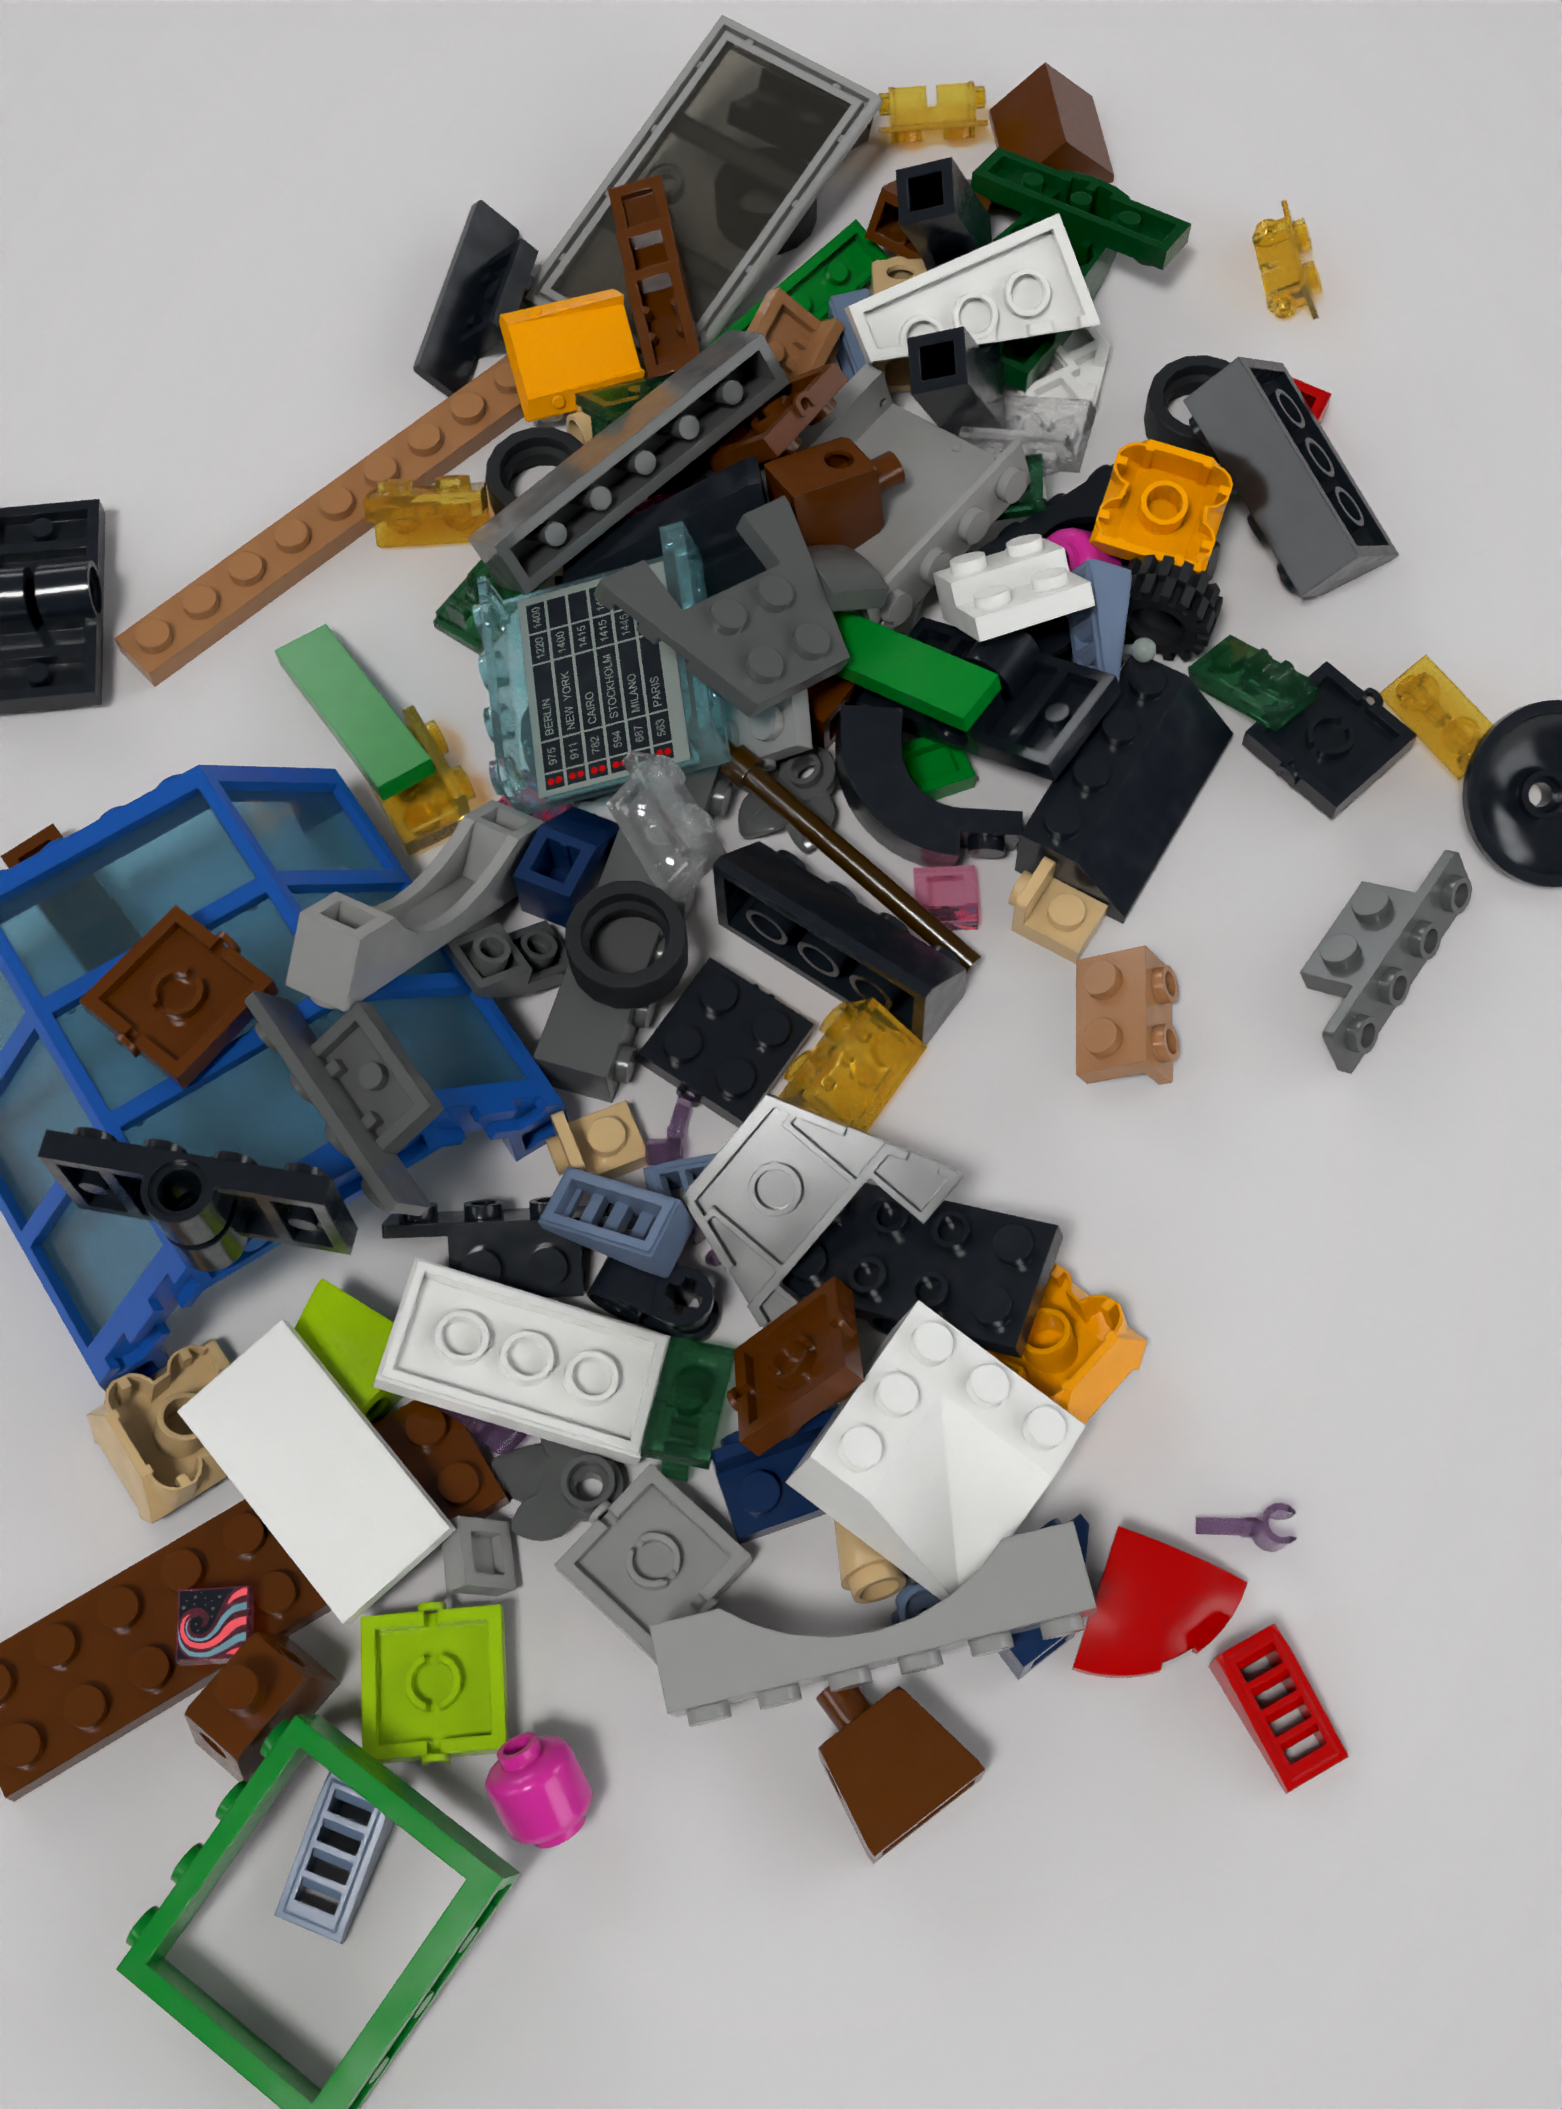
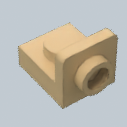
[1008,856,1108,964]
[545,1100,651,1179]

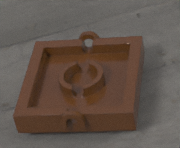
[705,361,849,473]
[79,905,279,1090]
[727,1276,864,1457]

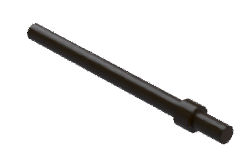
[695,718,982,975]

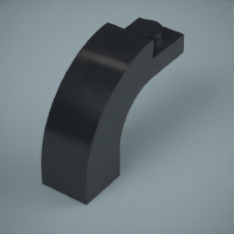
[835,705,1023,871]

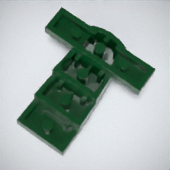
[971,147,1191,392]

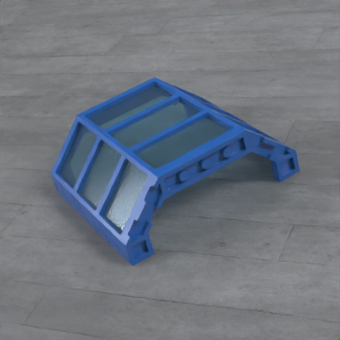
[0,765,569,1392]

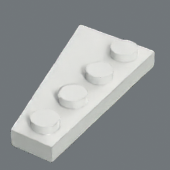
[844,213,1101,364]

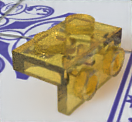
[363,475,490,548]
[362,705,476,856]
[778,998,927,1132]

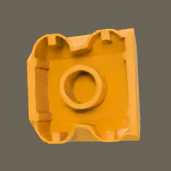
[499,289,645,422]
[1089,439,1233,574]
[986,1263,1147,1425]

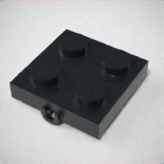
[1242,661,1417,820]
[638,958,814,1128]

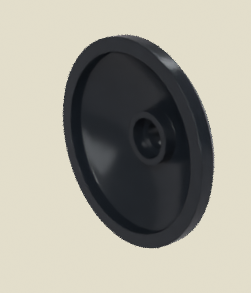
[1462,700,1562,887]

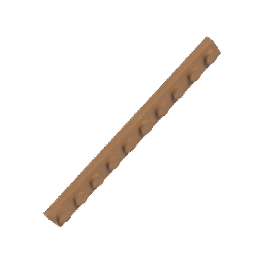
[114,355,524,687]

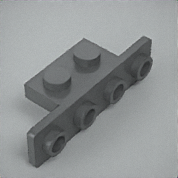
[1300,850,1472,1074]
[244,990,445,1216]

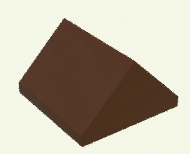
[989,62,1114,183]

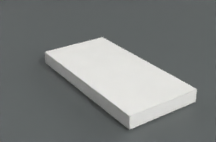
[373,1257,672,1466]
[177,1319,457,1625]

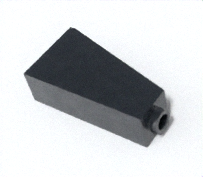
[554,456,768,590]

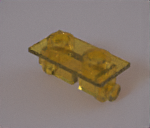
[878,81,988,143]
[1252,200,1323,320]
[1380,655,1493,781]

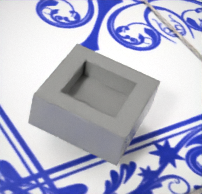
[442,1516,516,1597]

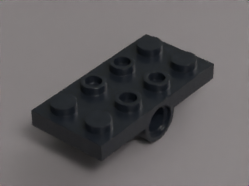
[0,499,105,714]
[856,617,1121,782]
[37,1127,358,1272]
[783,1183,1063,1358]

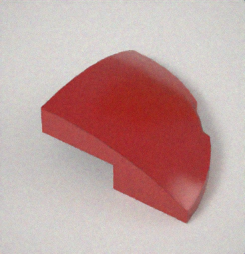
[1072,1526,1248,1678]

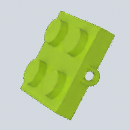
[360,1602,509,1766]

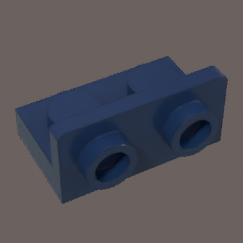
[710,1407,837,1544]

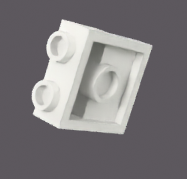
[933,534,1095,642]

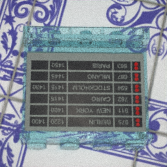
[473,521,731,814]

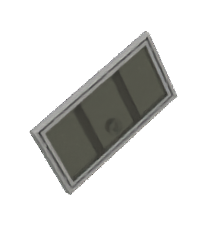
[522,15,883,383]

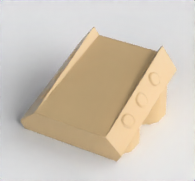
[87,1339,230,1524]

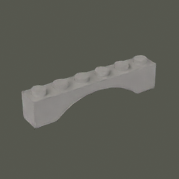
[285,799,545,1012]
[649,1521,1097,1727]

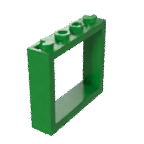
[116,1714,521,2109]

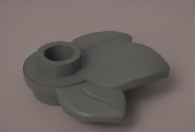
[738,744,838,853]
[491,1438,624,1541]

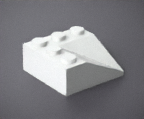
[785,1300,1086,1601]

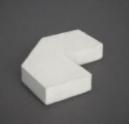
[1016,327,1110,440]

